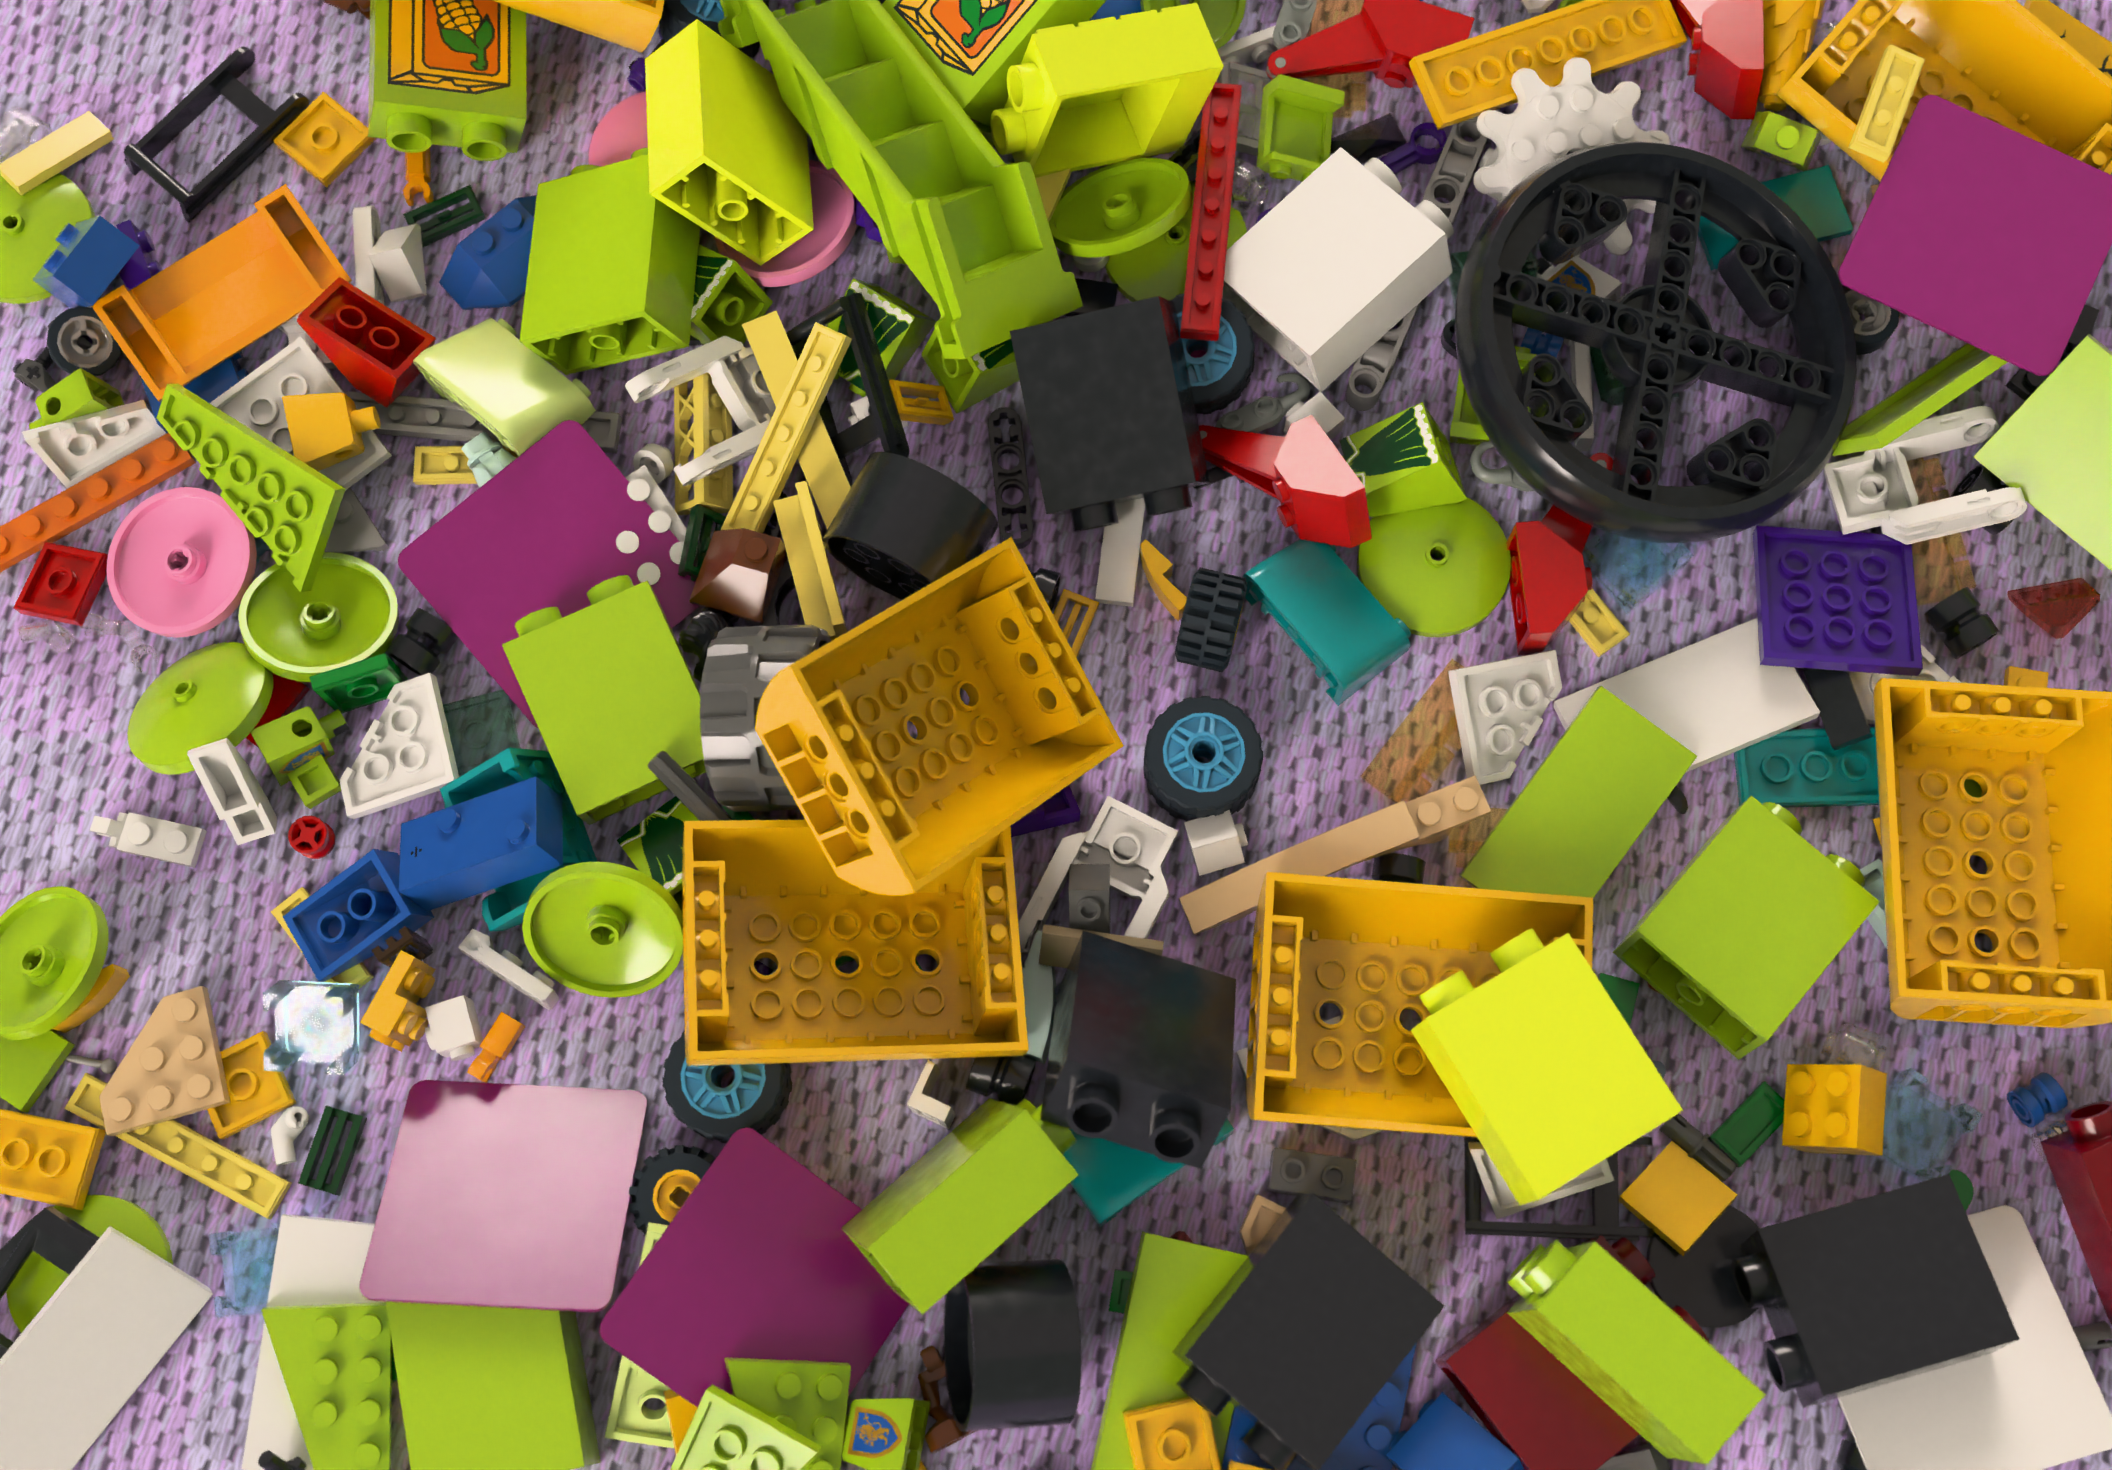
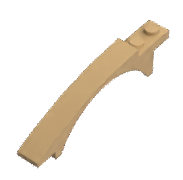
[1179,775,1491,935]

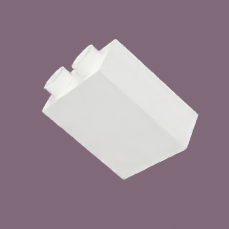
[1222,147,1454,392]

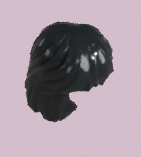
[679,609,734,682]

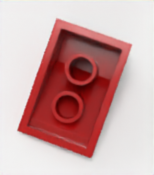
[297,277,436,408]

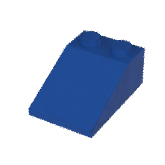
[283,849,434,982]

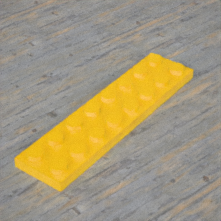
[1408,0,1688,130]

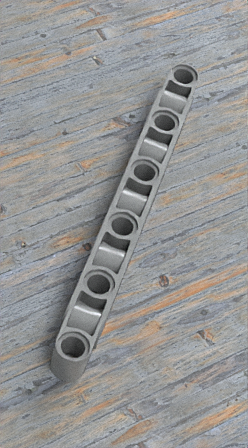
[1345,108,1501,411]

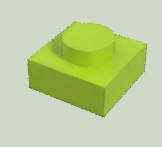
[287,754,341,809]

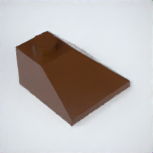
[689,528,787,624]

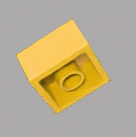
[1782,1064,1887,1156]

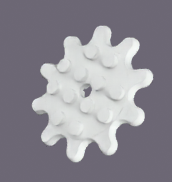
[1473,57,1670,257]

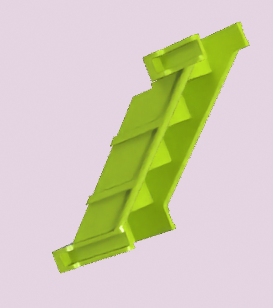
[718,0,1083,359]

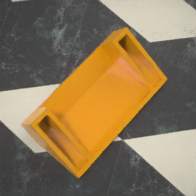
[92,184,352,402]

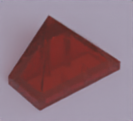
[2007,578,2100,639]

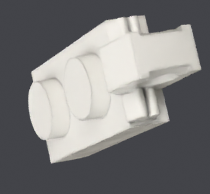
[90,812,207,868]
[458,928,560,1010]

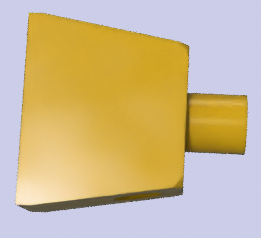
[282,392,381,471]

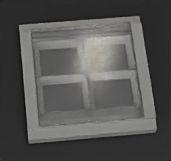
[1218,62,1272,156]

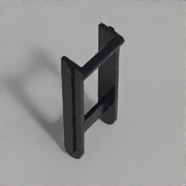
[124,46,310,223]
[786,293,910,487]
[1464,1136,1655,1241]

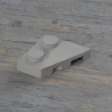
[324,488,389,555]

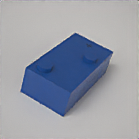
[32,216,140,308]
[399,776,563,911]

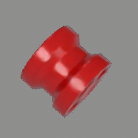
[288,816,336,859]

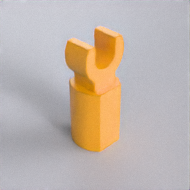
[403,148,434,206]
[467,1012,526,1083]

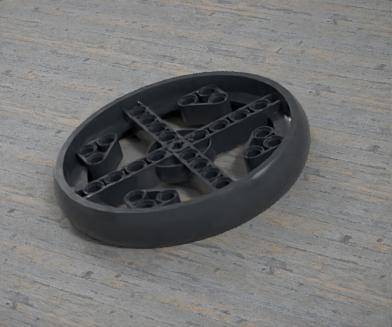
[1455,142,1857,543]

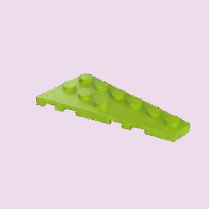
[156,383,346,592]
[261,1302,392,1470]
[724,1357,851,1470]
[670,1384,822,1470]

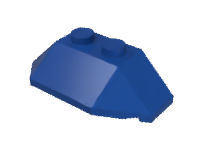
[439,195,537,310]

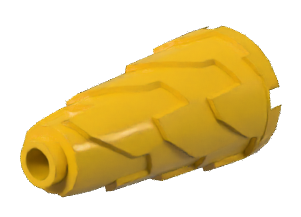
[1758,0,1826,111]

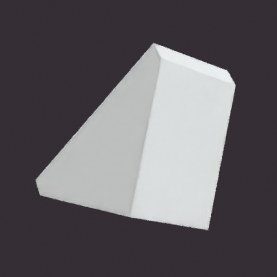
[368,224,427,302]

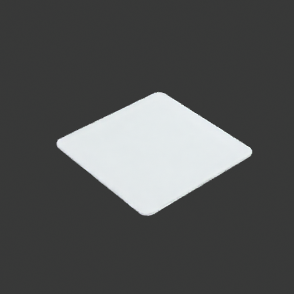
[1838,1205,2112,1470]

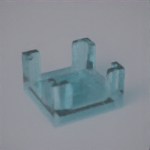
[1582,532,1694,615]
[263,980,359,1075]
[1881,1068,1983,1182]
[209,1222,280,1318]

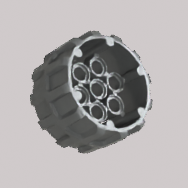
[700,625,831,812]

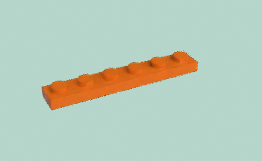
[0,433,196,572]

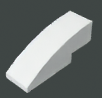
[187,738,278,845]

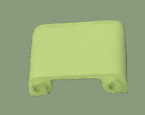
[413,318,596,456]

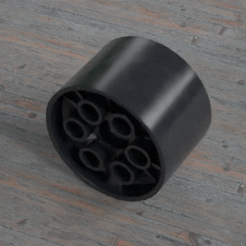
[822,452,998,600]
[943,1259,1082,1431]

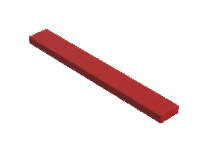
[1180,83,1242,341]

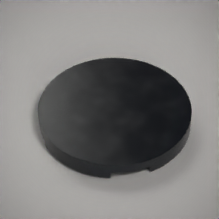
[1646,1206,1760,1328]

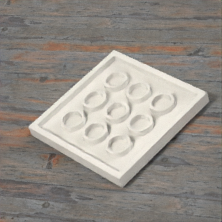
[210,336,392,490]

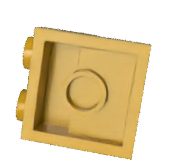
[360,950,436,1052]

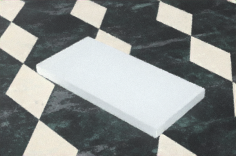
[1553,618,1820,772]
[241,1214,386,1470]
[0,1226,213,1470]

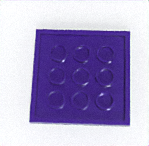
[1753,525,1923,676]

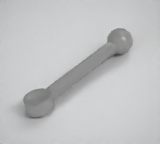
[65,1054,117,1074]

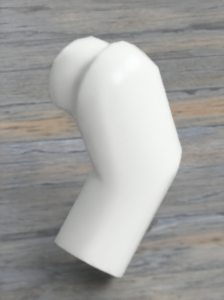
[271,1106,308,1166]

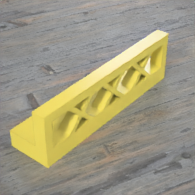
[674,373,733,515]
[773,481,848,641]

